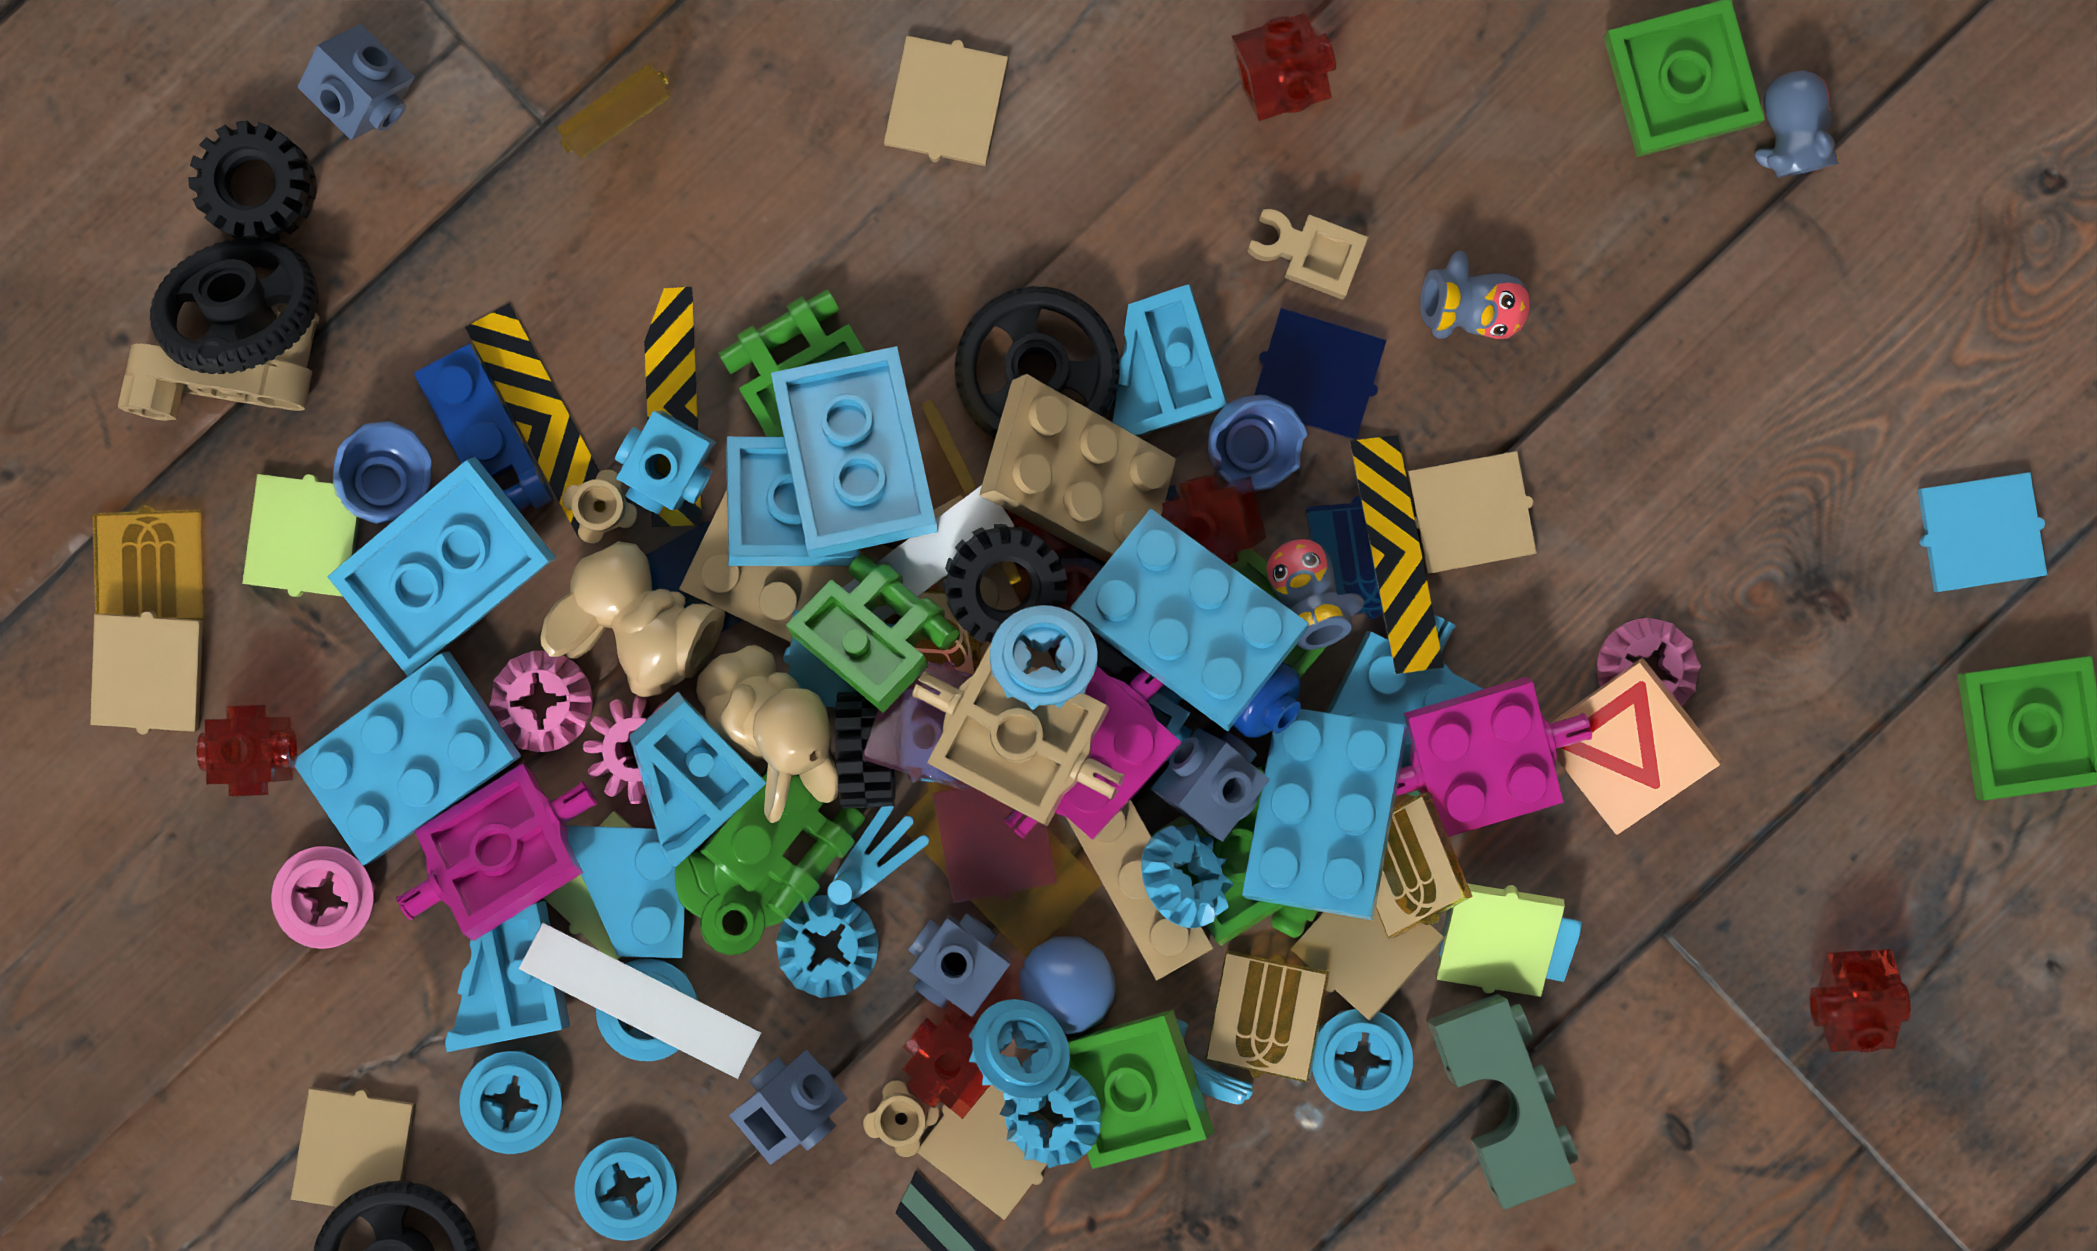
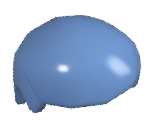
[1207,395,1308,492]
[333,421,432,524]
[1019,936,1117,1036]

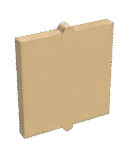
[884,36,1008,166]
[1407,451,1537,574]
[90,611,203,735]
[1291,890,1444,1021]
[917,1069,1056,1220]
[291,1087,415,1207]

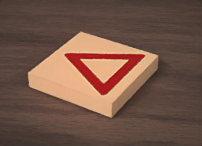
[1549,657,1722,835]

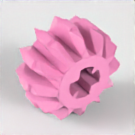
[583,695,666,804]

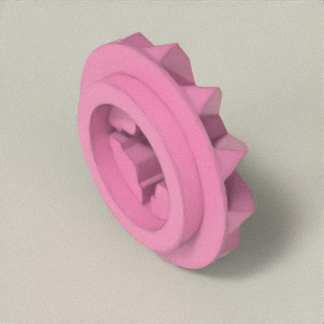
[1597,618,1701,707]
[489,651,593,752]
[271,846,376,949]

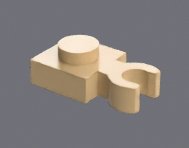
[1247,209,1368,300]

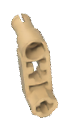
[118,306,319,421]

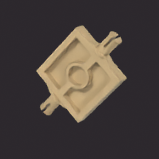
[912,645,1125,827]

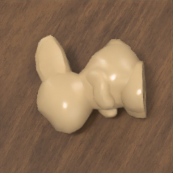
[540,541,725,698]
[696,645,839,823]

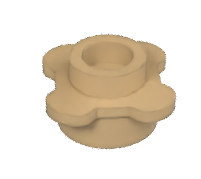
[563,470,638,544]
[863,1080,939,1157]

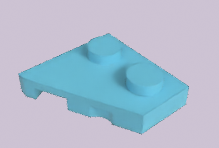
[1112,284,1228,437]
[629,692,766,868]
[566,825,685,958]
[445,901,571,1052]

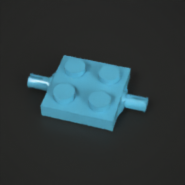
[1326,615,1483,803]

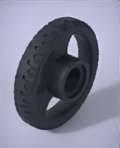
[150,238,319,374]
[955,286,1120,440]
[314,1181,480,1251]

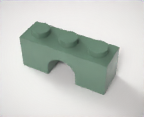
[1426,993,1579,1210]

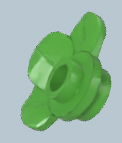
[674,851,785,955]

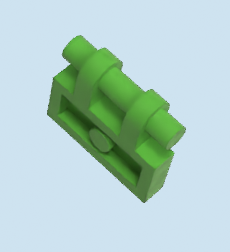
[718,289,866,437]
[786,554,959,713]
[700,766,865,919]

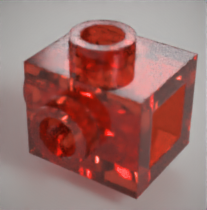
[1232,13,1336,121]
[1161,474,1267,565]
[196,705,297,796]
[1809,949,1911,1053]
[902,1012,990,1119]

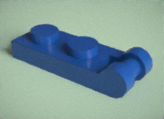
[414,343,554,511]

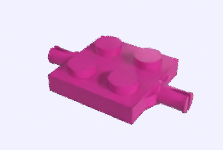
[1003,666,1182,840]
[1396,677,1592,839]
[396,763,598,941]

